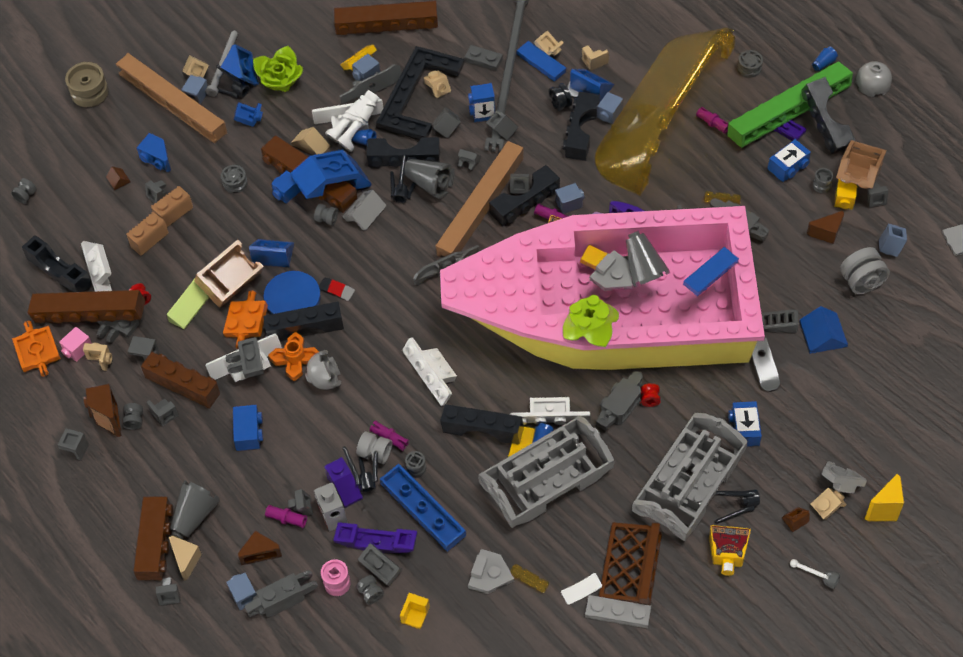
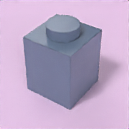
[352,54,380,81]
[181,75,208,105]
[597,92,623,124]
[555,183,585,214]
[879,223,907,257]
[226,573,257,610]

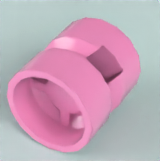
[321,559,351,596]

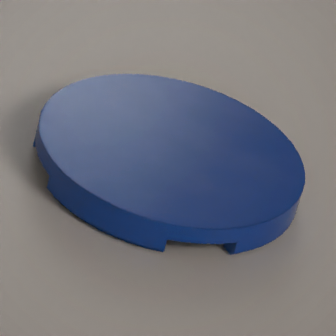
[264,271,321,314]

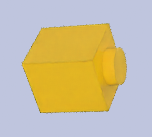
[834,179,857,209]

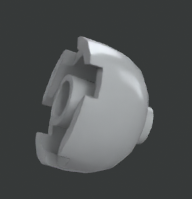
[855,61,892,97]
[305,350,341,390]

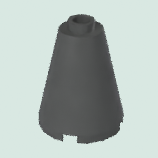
[404,159,455,199]
[626,231,670,287]
[170,480,220,539]

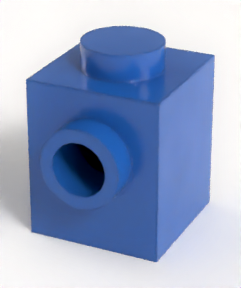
[271,170,301,204]

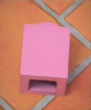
[59,327,92,362]

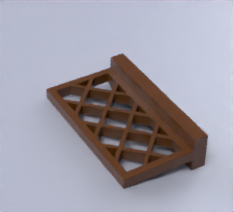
[599,522,662,606]

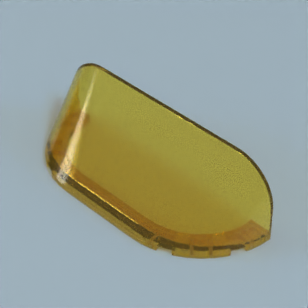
[595,27,735,196]

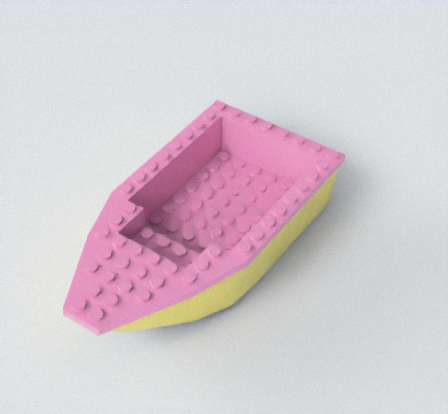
[440,206,765,370]

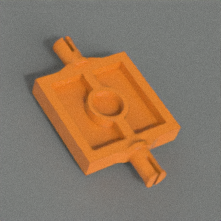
[223,291,268,349]
[12,321,61,377]

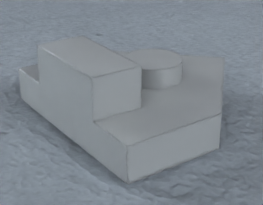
[589,250,633,291]
[821,461,867,493]
[468,549,514,594]

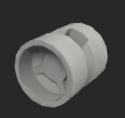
[356,431,392,465]

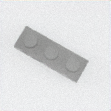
[585,595,651,629]

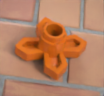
[268,332,319,381]

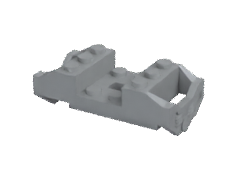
[632,413,748,541]
[479,416,614,528]

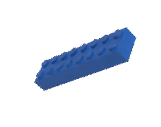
[380,464,466,552]

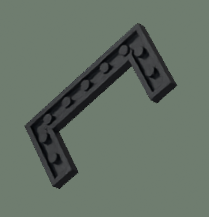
[376,46,464,139]

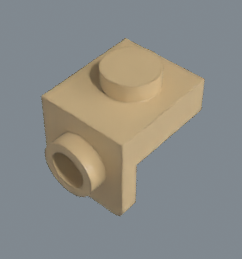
[534,31,564,56]
[423,71,451,98]
[83,343,112,371]
[811,488,847,520]

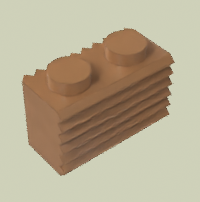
[151,186,193,227]
[126,212,169,256]

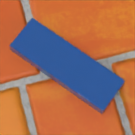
[517,41,566,82]
[683,247,739,297]

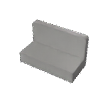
[342,190,386,230]

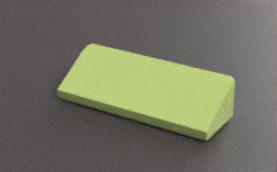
[167,279,209,329]

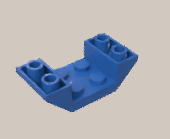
[291,150,372,199]

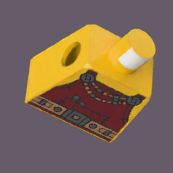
[709,525,750,576]

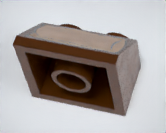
[83,384,122,437]

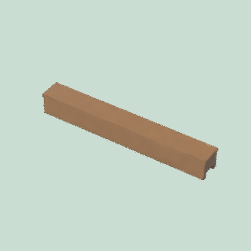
[116,53,227,143]
[436,141,524,257]

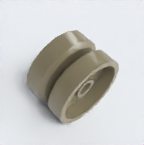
[65,62,109,107]

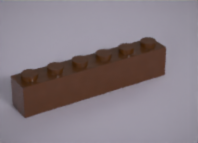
[334,1,438,35]
[261,135,358,213]
[27,290,145,324]

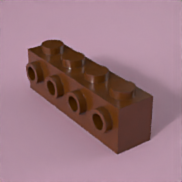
[141,352,220,409]
[134,497,173,580]

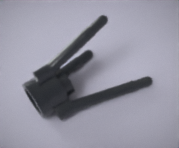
[216,64,250,99]
[390,155,416,203]
[342,446,378,492]
[714,489,760,524]

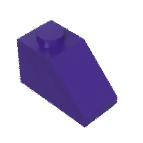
[324,457,363,508]

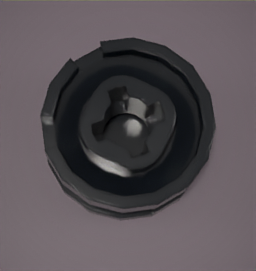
[548,83,573,111]

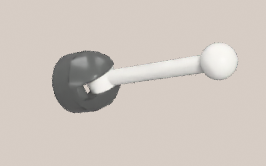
[790,559,840,589]

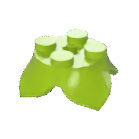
[253,46,303,92]
[563,295,619,347]

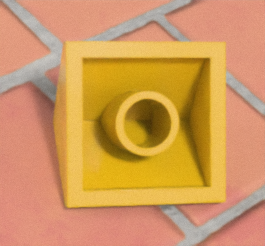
[865,474,904,521]

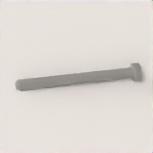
[205,31,238,97]

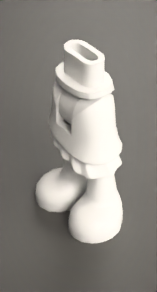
[325,90,379,152]

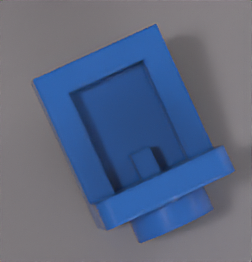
[233,102,263,127]

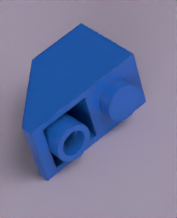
[137,133,171,172]

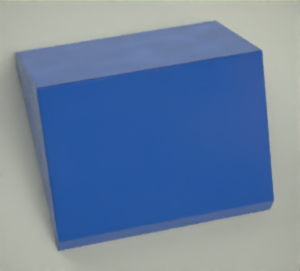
[221,44,259,86]
[570,69,614,102]
[249,239,294,267]
[799,306,848,354]

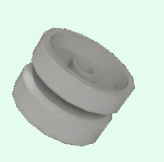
[840,247,890,294]

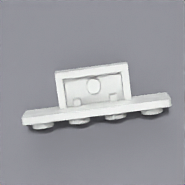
[312,99,383,133]
[81,241,112,291]
[205,333,282,382]
[403,338,457,406]
[510,397,590,425]

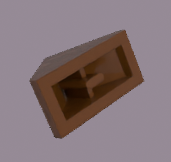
[807,211,844,244]
[238,531,282,565]

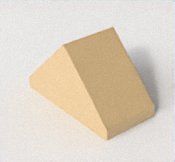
[291,127,330,155]
[169,536,202,581]

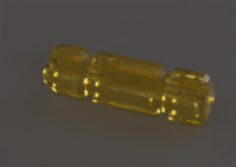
[704,191,741,204]
[510,564,549,592]

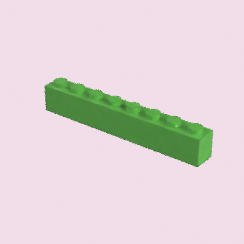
[728,61,853,148]

